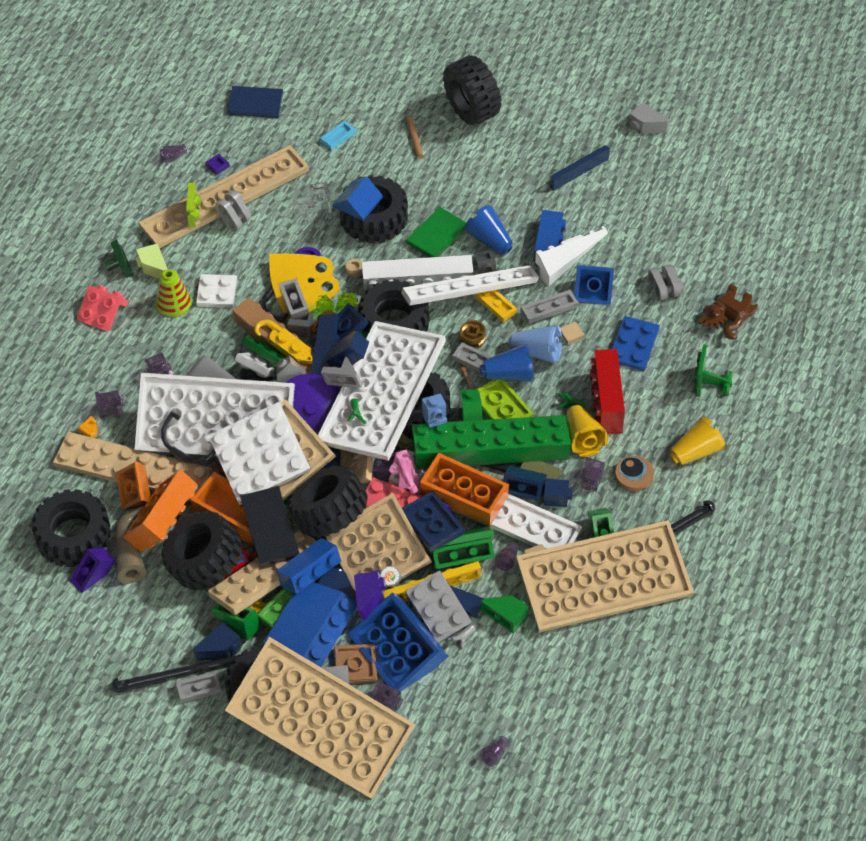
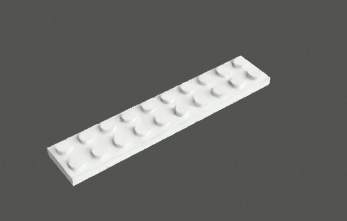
[389,450,582,549]

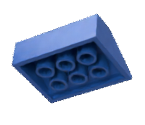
[263,582,357,667]
[348,592,449,694]

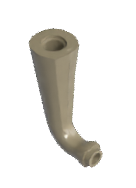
[116,504,146,584]

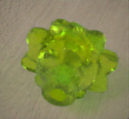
[336,291,358,311]
[315,295,334,314]

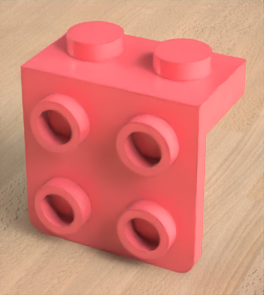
[77,285,129,331]

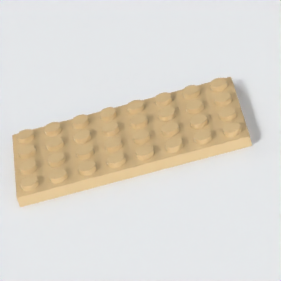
[516,520,694,633]
[225,637,415,799]

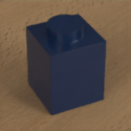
[544,478,572,507]

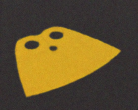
[269,253,340,320]

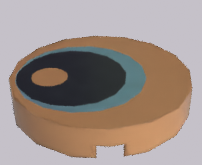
[615,456,654,492]

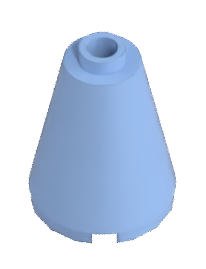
[509,325,562,363]

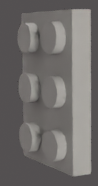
[405,570,472,643]

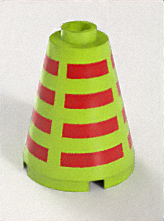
[155,269,192,318]

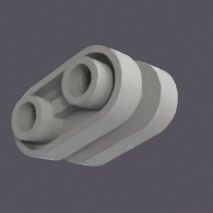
[215,190,251,232]
[648,264,684,301]

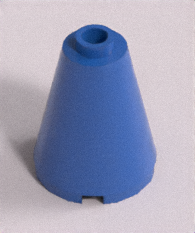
[464,205,513,255]
[480,344,533,382]

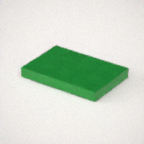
[406,207,466,258]
[439,525,494,548]

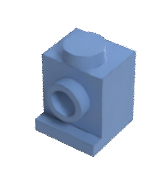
[422,394,447,428]

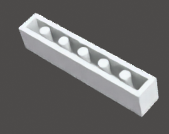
[362,255,473,290]

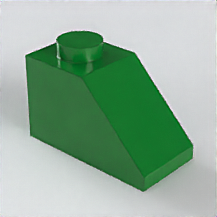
[458,389,482,421]
[587,508,614,538]
[481,596,528,633]
[212,603,260,641]

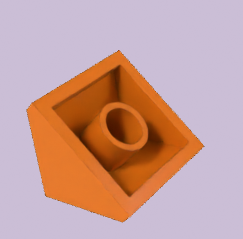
[116,462,151,510]

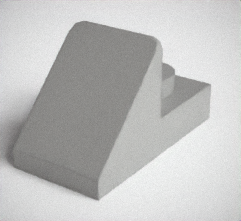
[321,357,362,388]

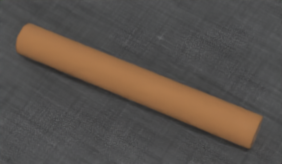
[406,117,424,159]

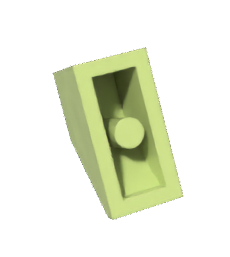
[135,244,167,279]

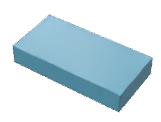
[319,120,357,151]

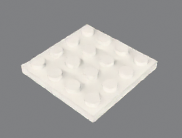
[208,402,312,505]

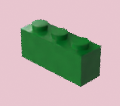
[430,538,495,569]

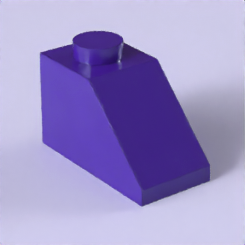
[70,548,116,593]
[354,570,386,620]

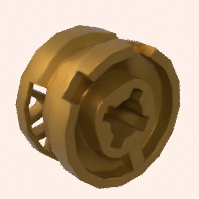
[460,320,486,349]

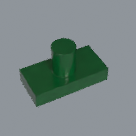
[104,240,134,278]

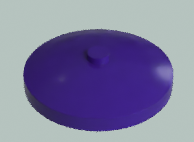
[285,374,341,435]

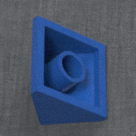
[333,176,383,221]
[575,265,614,305]

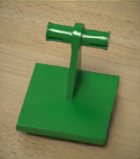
[693,344,733,397]

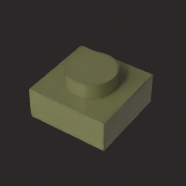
[395,433,412,452]

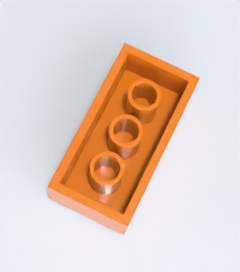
[420,453,509,526]
[123,469,198,552]

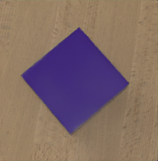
[205,154,230,175]

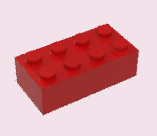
[589,349,625,434]

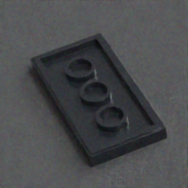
[240,486,300,567]

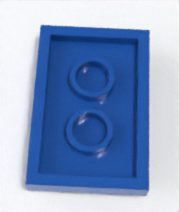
[612,316,660,371]

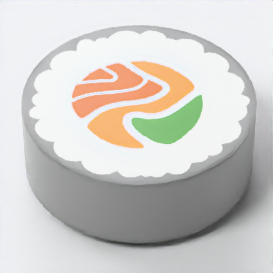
[380,566,401,587]

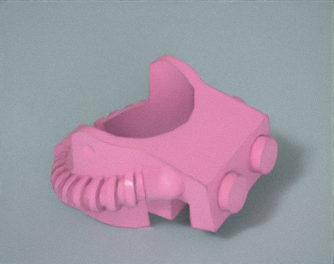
[389,450,420,494]

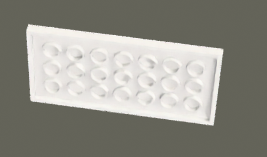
[318,321,446,461]
[134,373,295,456]

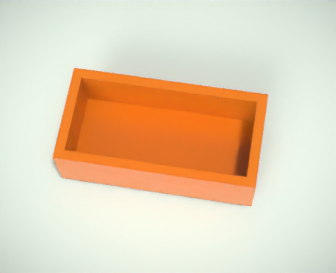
[191,472,255,547]

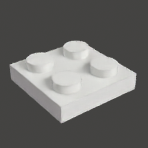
[196,274,237,308]
[235,352,276,378]

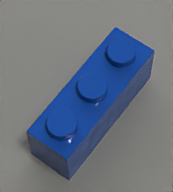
[534,210,566,262]
[276,538,341,594]

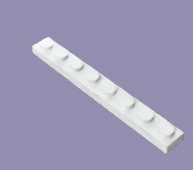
[401,265,539,306]

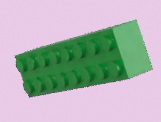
[411,415,572,469]

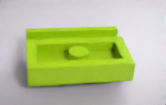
[186,183,201,227]

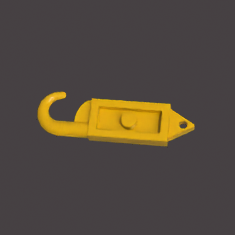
[254,319,313,364]

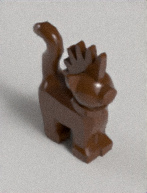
[698,284,758,340]

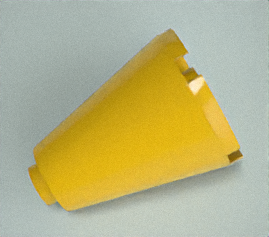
[566,405,609,457]
[670,416,725,465]

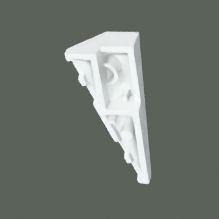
[535,226,608,287]

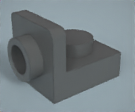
[473,250,497,274]
[288,312,316,338]

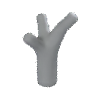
[448,624,476,649]

